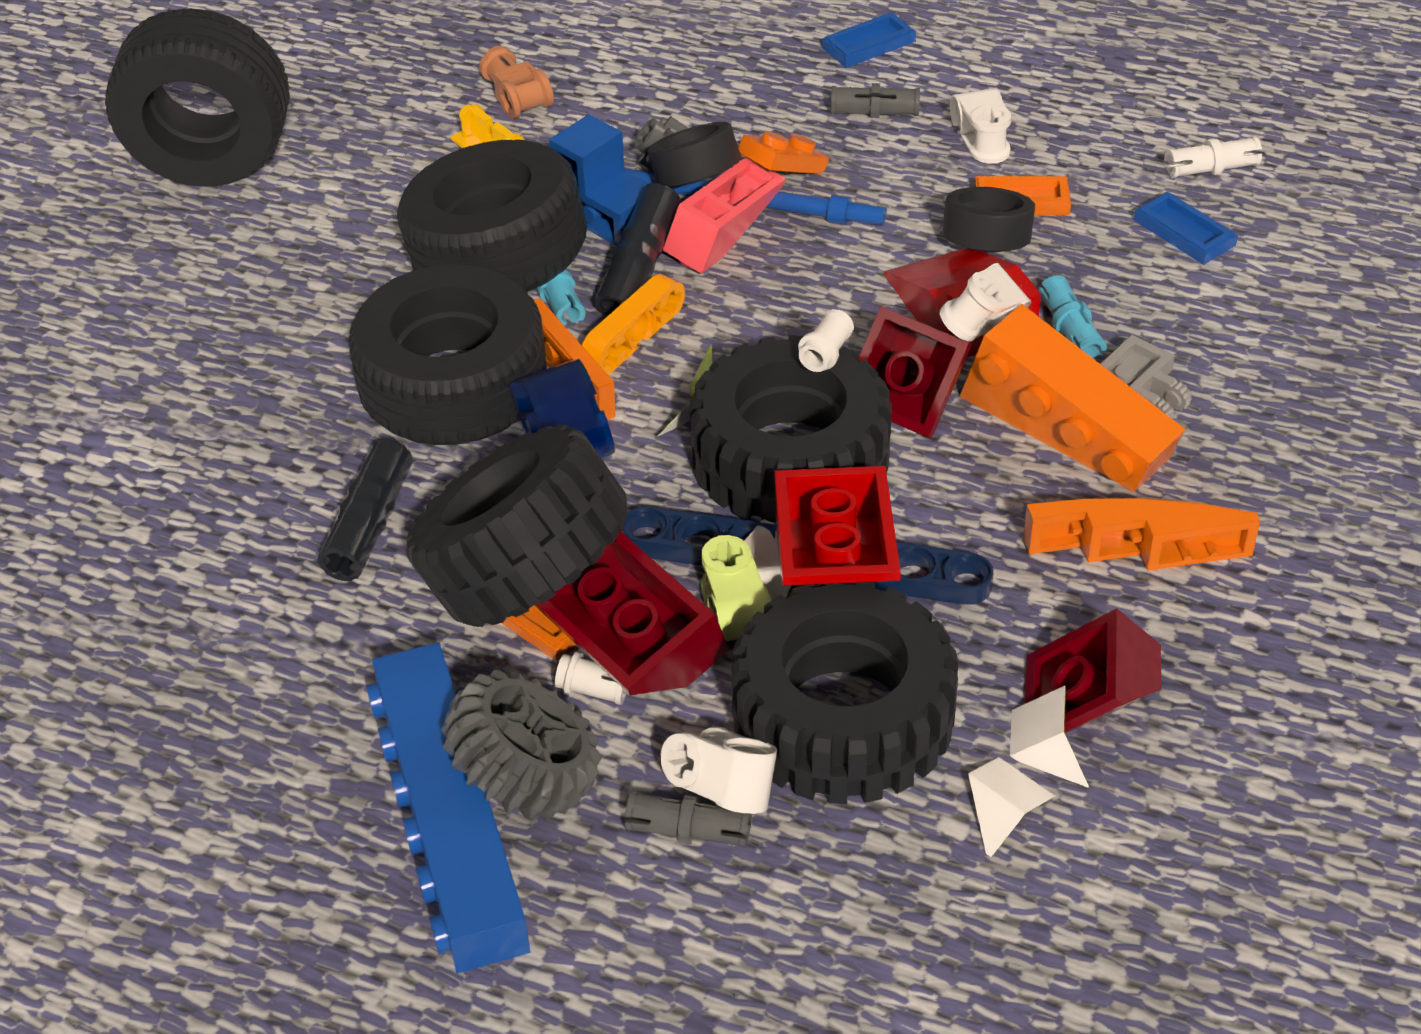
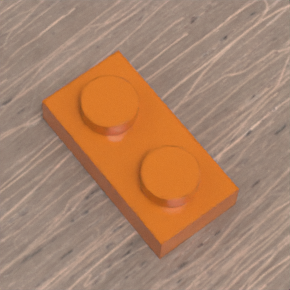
[738,131,830,174]

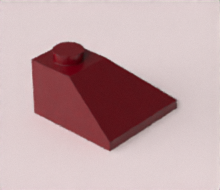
[859,306,972,438]
[1024,608,1162,734]

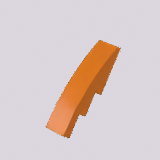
[1023,498,1260,571]

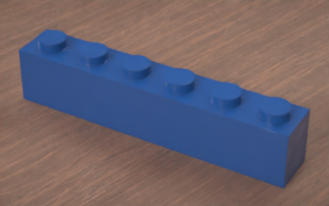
[366,642,531,974]

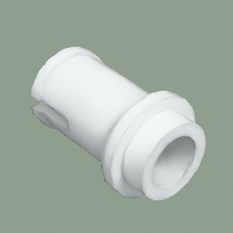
[798,309,854,372]
[555,651,626,706]

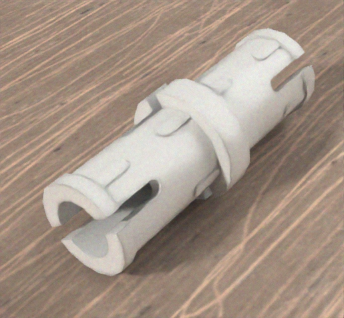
[1164,136,1262,178]

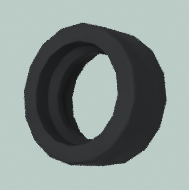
[647,122,741,187]
[942,187,1035,252]

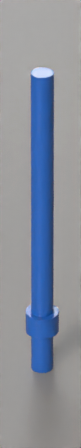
[625,168,887,226]

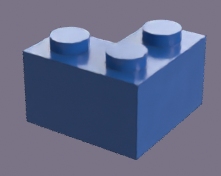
[549,114,650,246]

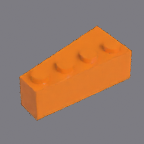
[960,304,1186,492]

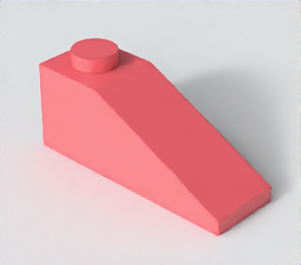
[663,157,786,274]

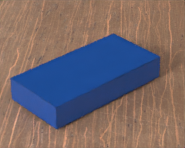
[822,12,916,68]
[1134,191,1238,265]

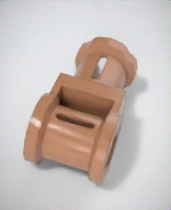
[479,46,554,120]

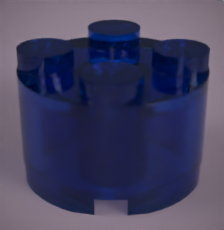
[509,359,615,460]

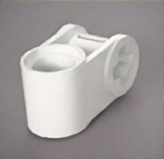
[950,88,1011,164]
[940,263,1031,341]
[661,726,777,814]

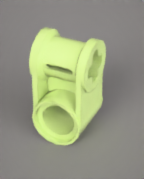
[701,535,771,642]

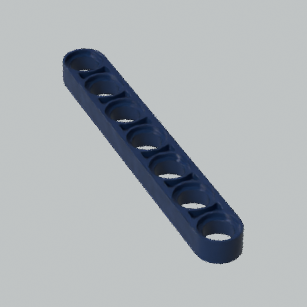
[621,506,994,605]

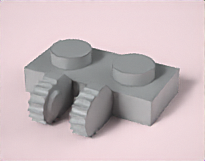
[1101,335,1192,419]

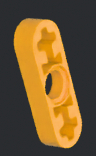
[582,274,685,375]

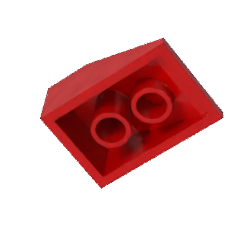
[884,248,1041,357]
[775,466,901,586]

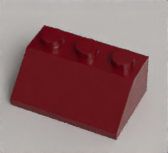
[535,530,729,695]

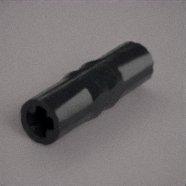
[594,183,681,316]
[318,439,413,581]

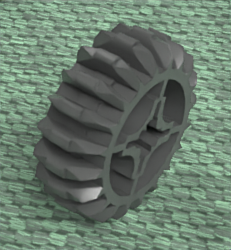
[441,669,602,820]

